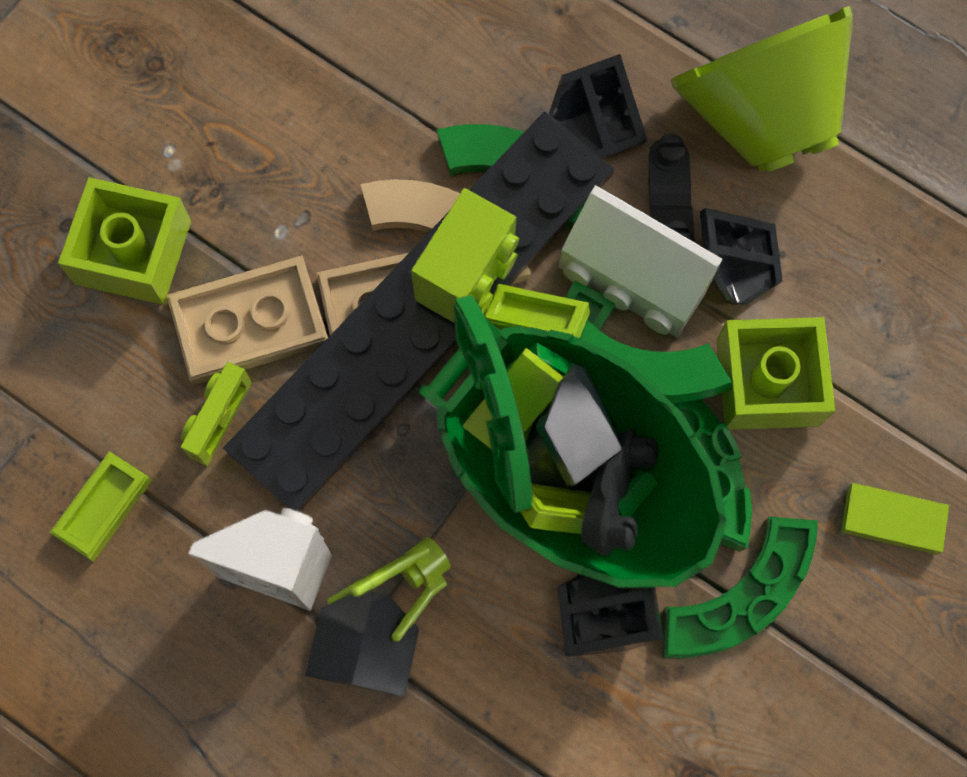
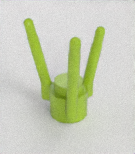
[327,537,451,642]

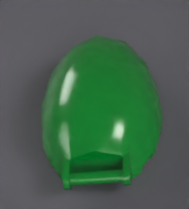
[418,320,728,588]

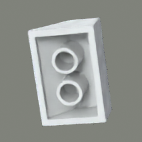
[559,185,722,338]
[189,508,332,611]

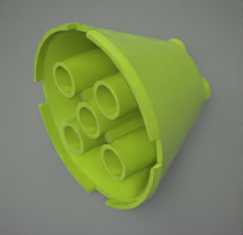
[670,6,853,172]

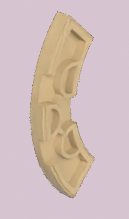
[360,179,531,284]

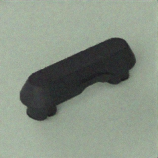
[648,133,695,242]
[581,429,659,556]

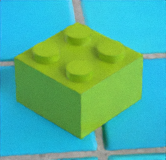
[58,177,191,305]
[411,188,520,323]
[716,317,835,430]

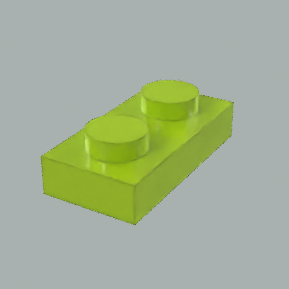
[181,361,252,467]

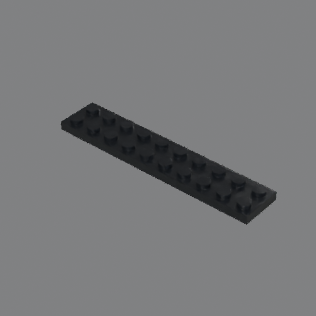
[223,111,614,512]

